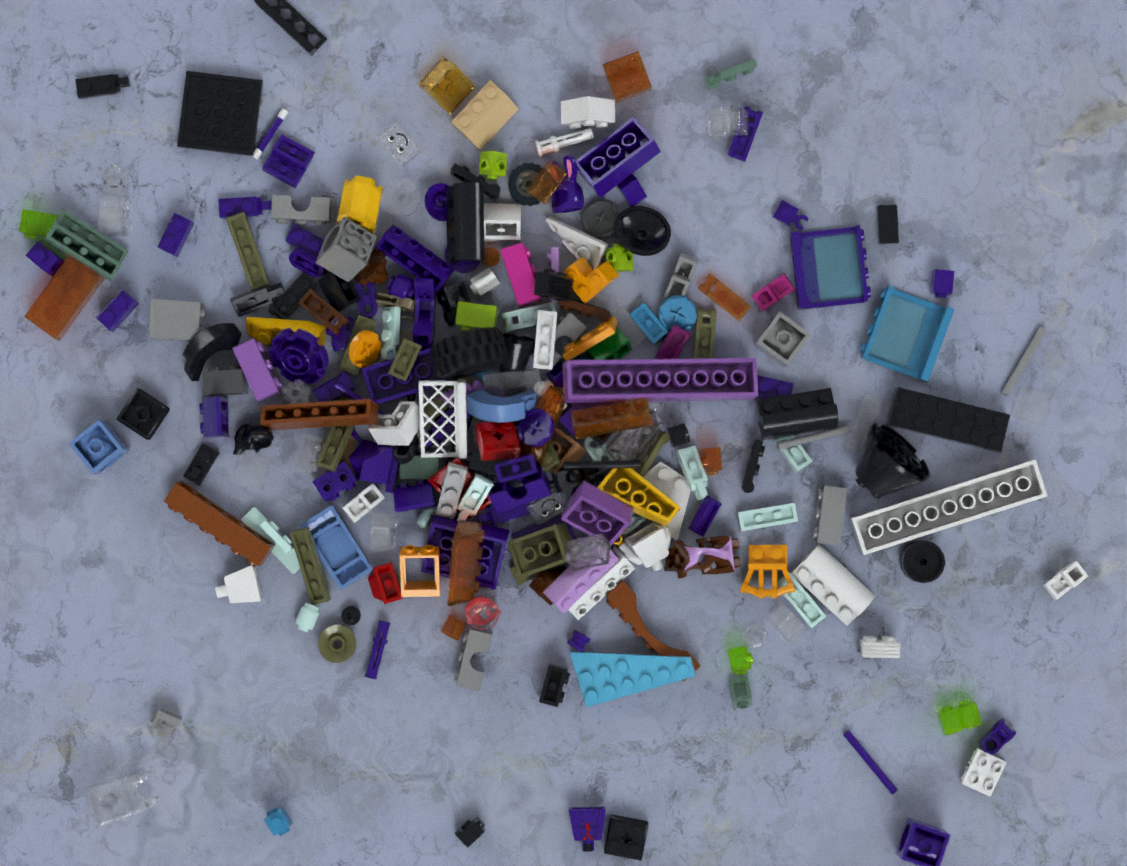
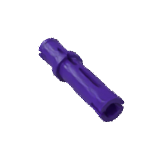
[365,620,391,679]

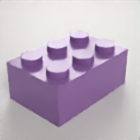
[232,339,283,403]
[561,481,633,547]

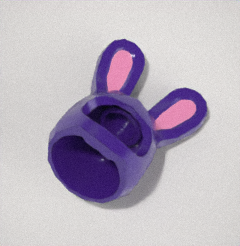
[545,155,584,213]

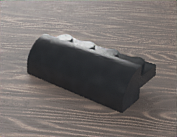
[446,183,485,264]
[756,388,838,440]

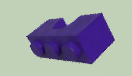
[488,466,551,513]

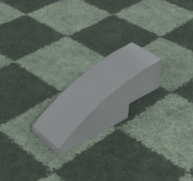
[659,252,699,309]

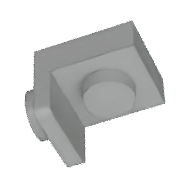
[150,708,182,729]

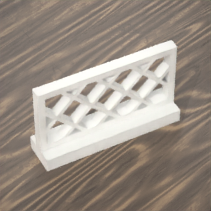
[419,379,468,459]

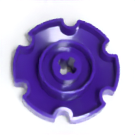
[269,328,329,385]

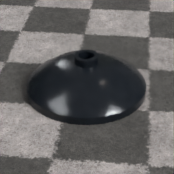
[614,206,671,256]

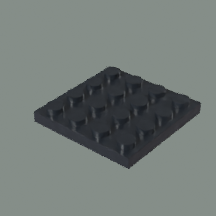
[177,71,263,156]

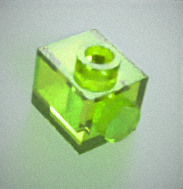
[726,645,754,676]

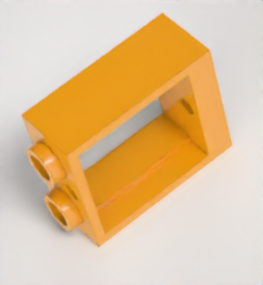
[400,545,441,597]

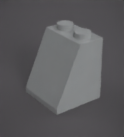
[149,299,206,342]

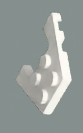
[644,461,691,540]

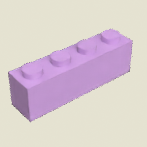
[543,539,619,614]

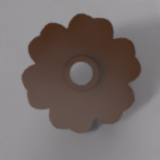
[354,249,388,286]

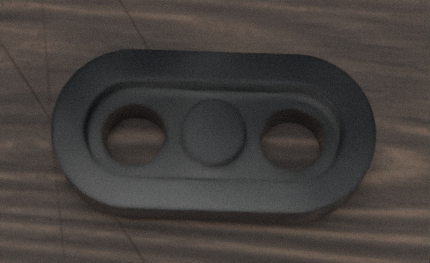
[393,433,419,464]

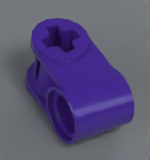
[979,718,1016,754]

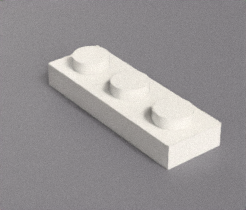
[533,310,557,370]

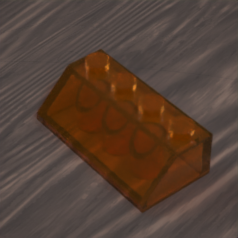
[447,520,485,606]

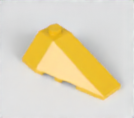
[246,317,326,346]

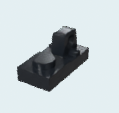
[183,443,220,486]

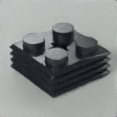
[116,388,170,440]
[604,814,649,861]

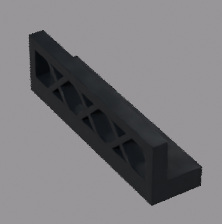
[254,0,327,56]

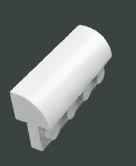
[791,544,875,626]

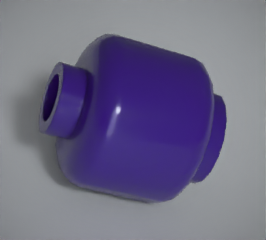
[386,273,415,299]

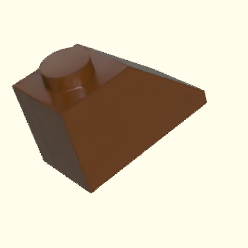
[529,566,567,606]

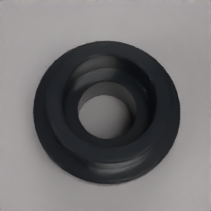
[341,606,361,625]

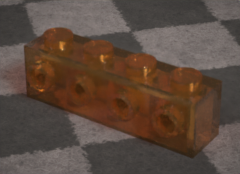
[571,398,653,439]

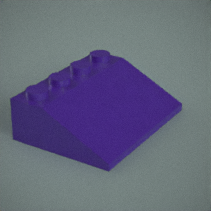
[421,512,510,590]

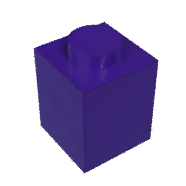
[930,269,954,298]

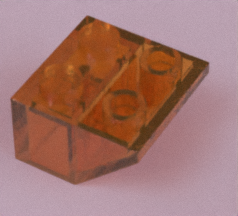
[602,51,652,104]

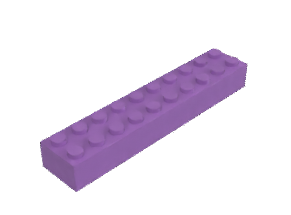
[563,358,758,403]

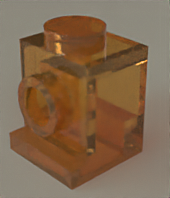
[700,447,722,476]

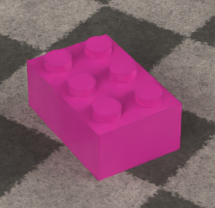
[500,243,541,308]

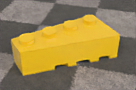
[597,468,681,527]

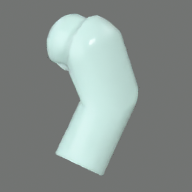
[417,505,437,529]

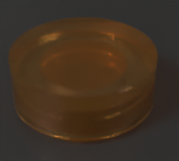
[481,247,500,267]

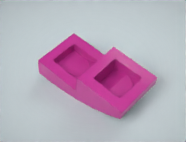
[752,273,795,312]

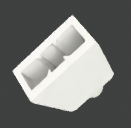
[215,565,263,603]

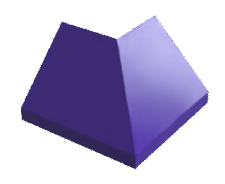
[348,440,395,485]

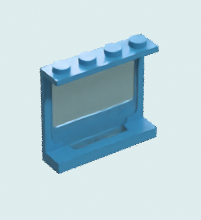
[860,285,954,382]

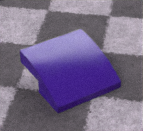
[262,134,315,189]

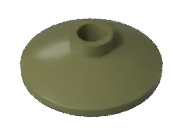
[318,624,356,663]

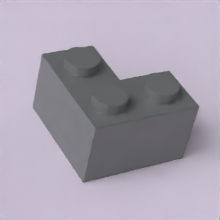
[203,366,248,396]

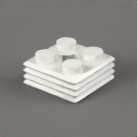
[858,636,901,658]

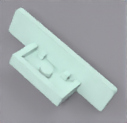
[241,507,301,574]

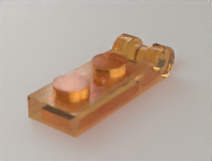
[697,274,752,322]

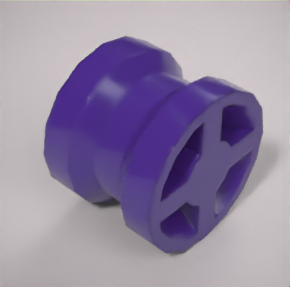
[567,630,591,652]

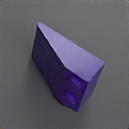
[199,396,229,438]
[393,480,436,513]

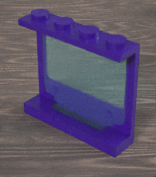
[790,225,871,310]

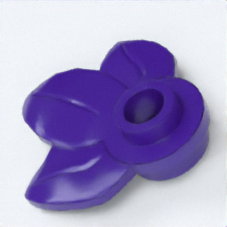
[326,316,356,352]

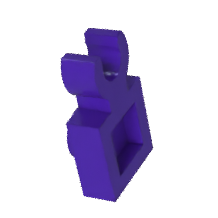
[773,200,809,230]

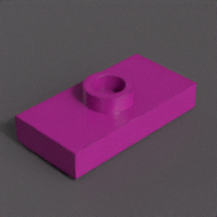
[655,324,691,359]

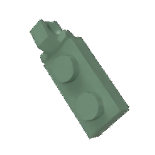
[705,59,758,89]

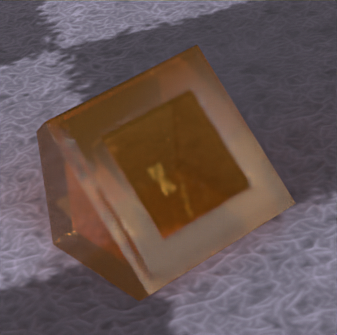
[441,615,467,640]

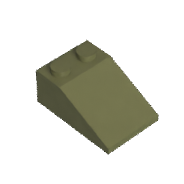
[507,522,578,578]

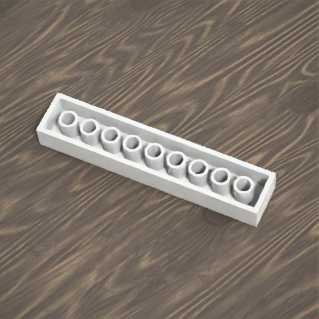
[849,459,1047,555]

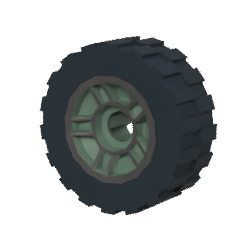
[508,163,550,206]

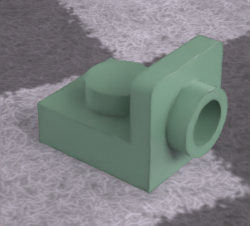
[729,677,752,709]

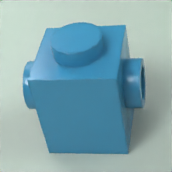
[264,807,293,836]

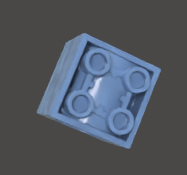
[68,419,130,474]

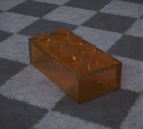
[24,256,105,341]

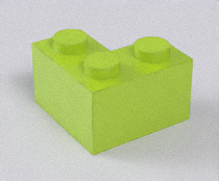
[455,301,499,331]

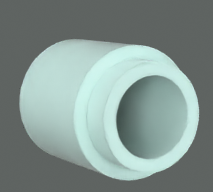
[295,602,319,632]

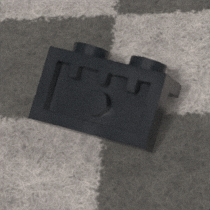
[437,281,471,327]

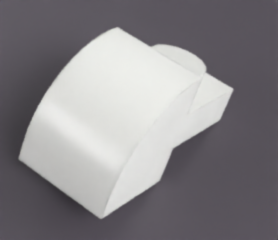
[342,483,385,523]
[1043,561,1088,600]

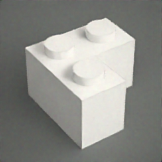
[561,96,615,129]
[368,401,425,446]

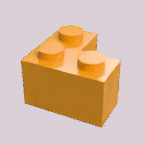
[562,257,619,304]

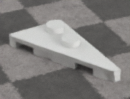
[546,216,608,270]

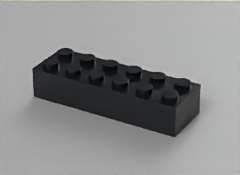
[886,387,1010,453]

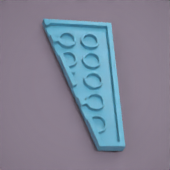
[570,651,696,707]

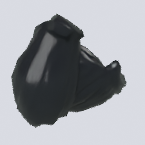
[233,423,274,455]

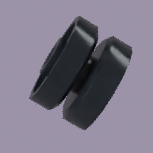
[899,540,945,583]

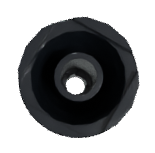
[499,333,535,387]

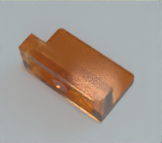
[525,161,567,205]

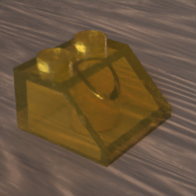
[418,56,475,114]

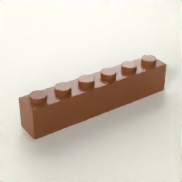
[260,399,378,430]
[164,481,275,566]

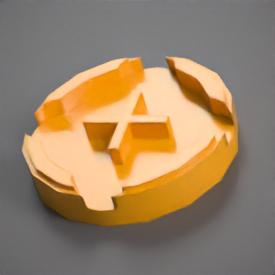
[349,330,381,368]

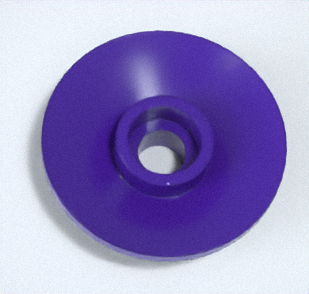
[424,183,450,221]

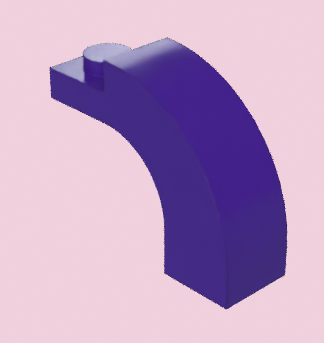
[413,278,436,348]

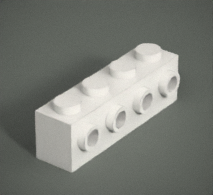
[568,547,635,620]

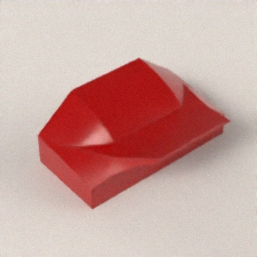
[368,562,403,604]

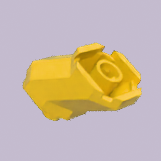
[336,175,383,235]

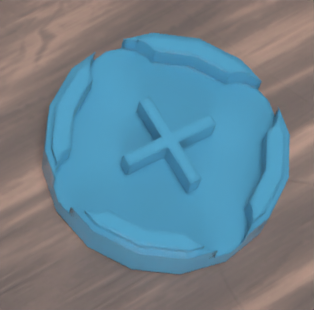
[658,295,697,331]

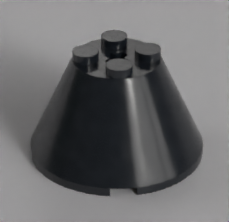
[855,423,930,499]

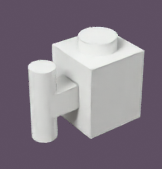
[470,267,500,297]

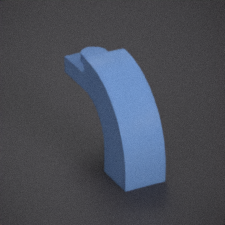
[466,389,536,422]

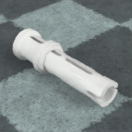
[535,127,594,157]

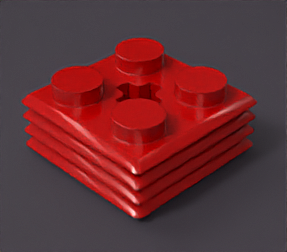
[475,421,521,461]

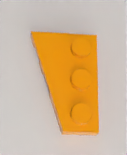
[562,315,617,361]

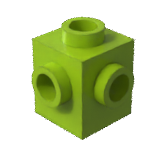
[479,151,508,180]
[606,244,633,272]

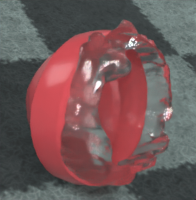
[465,596,501,630]

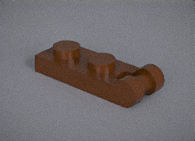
[298,289,349,335]
[557,298,610,322]

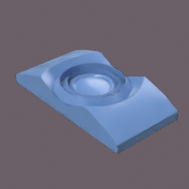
[300,505,373,590]

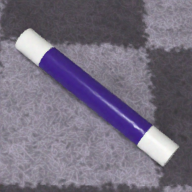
[252,108,289,160]

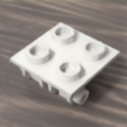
[960,748,1007,797]

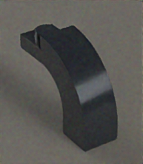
[183,323,242,381]

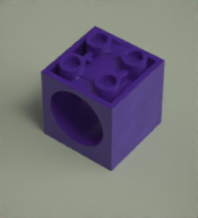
[896,817,950,866]

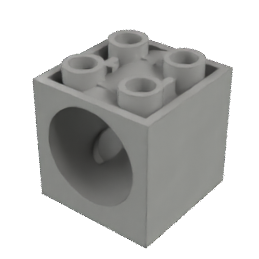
[316,217,377,282]
[754,312,811,368]

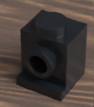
[666,423,690,447]
[455,817,485,848]

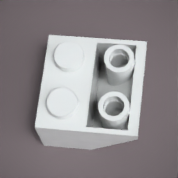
[484,203,521,242]

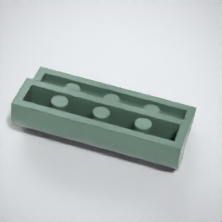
[44,209,129,281]

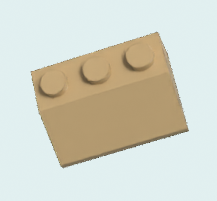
[451,80,519,151]

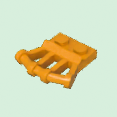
[740,545,796,599]

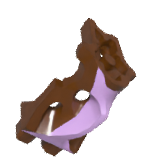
[664,535,741,579]

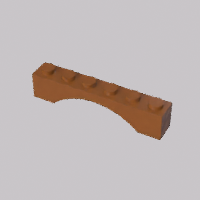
[606,580,700,681]

